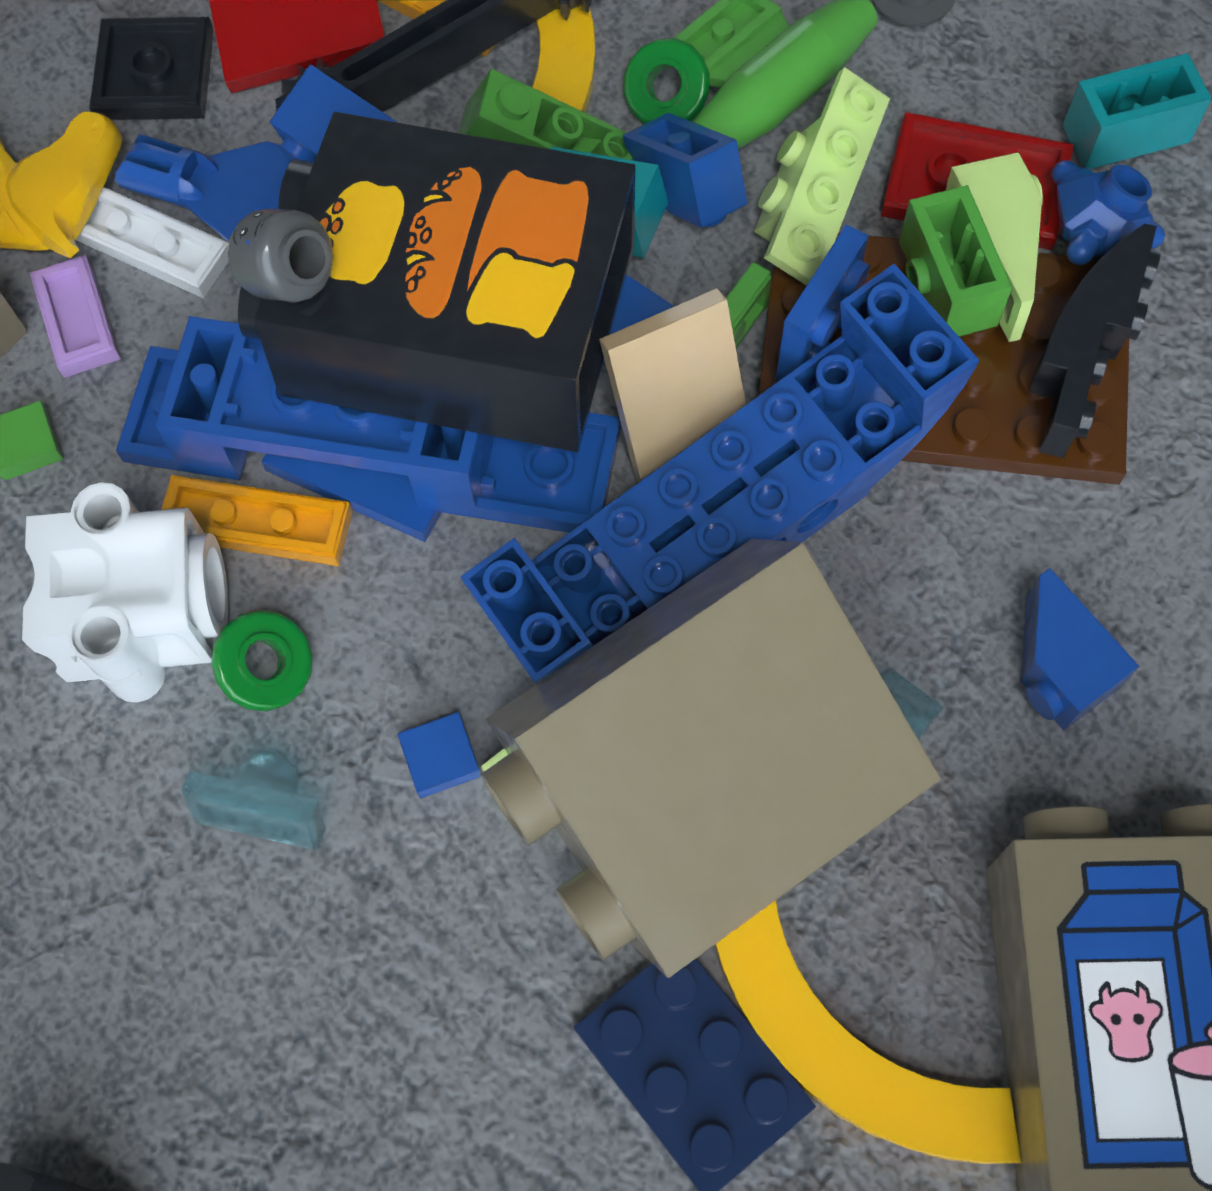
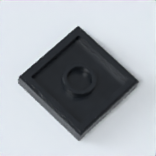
[89,17,214,120]

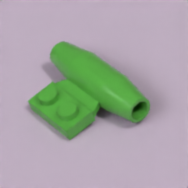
[674,0,878,150]

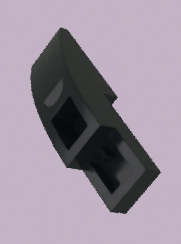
[1029,223,1161,458]

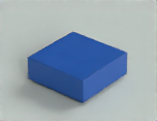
[397,712,481,799]

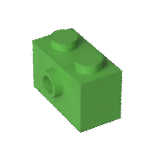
[899,185,1012,336]

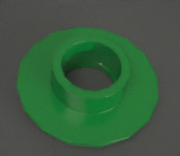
[623,38,710,124]
[211,610,313,712]

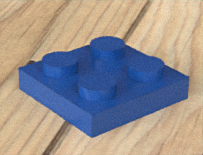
[775,224,871,384]

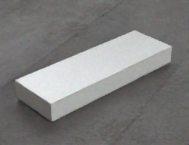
[76,187,229,299]

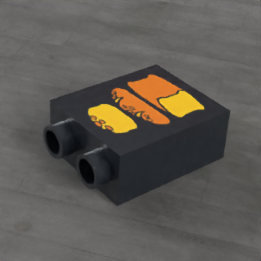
[238,112,636,452]

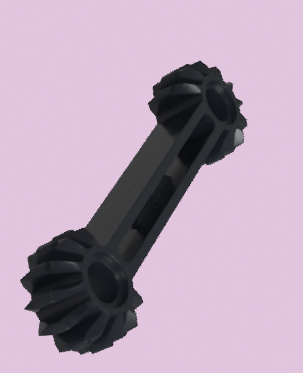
[275,0,591,112]

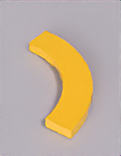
[532,7,596,113]
[714,900,1021,1164]

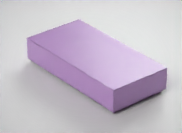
[30,254,121,378]

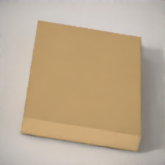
[599,288,746,483]

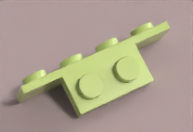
[754,67,890,285]

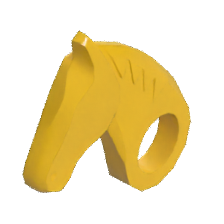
[0,111,123,258]

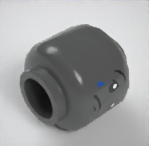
[228,208,334,303]

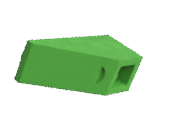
[458,68,634,161]

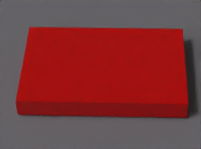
[209,0,386,93]
[881,112,1074,251]

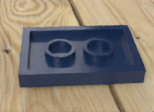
[573,959,816,1191]

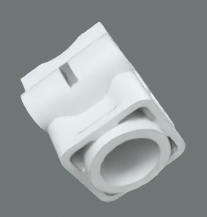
[22,482,228,702]

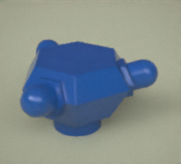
[1052,160,1165,265]

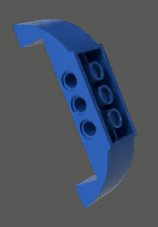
[460,264,979,684]

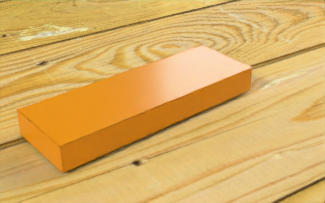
[161,475,353,566]

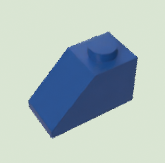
[622,113,748,228]
[1021,568,1139,731]

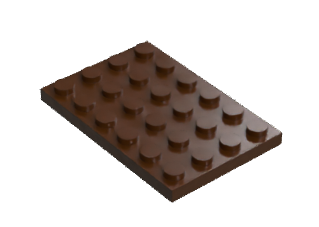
[758,232,1129,485]

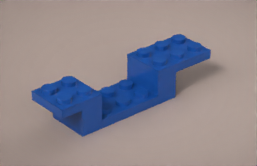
[116,316,621,533]

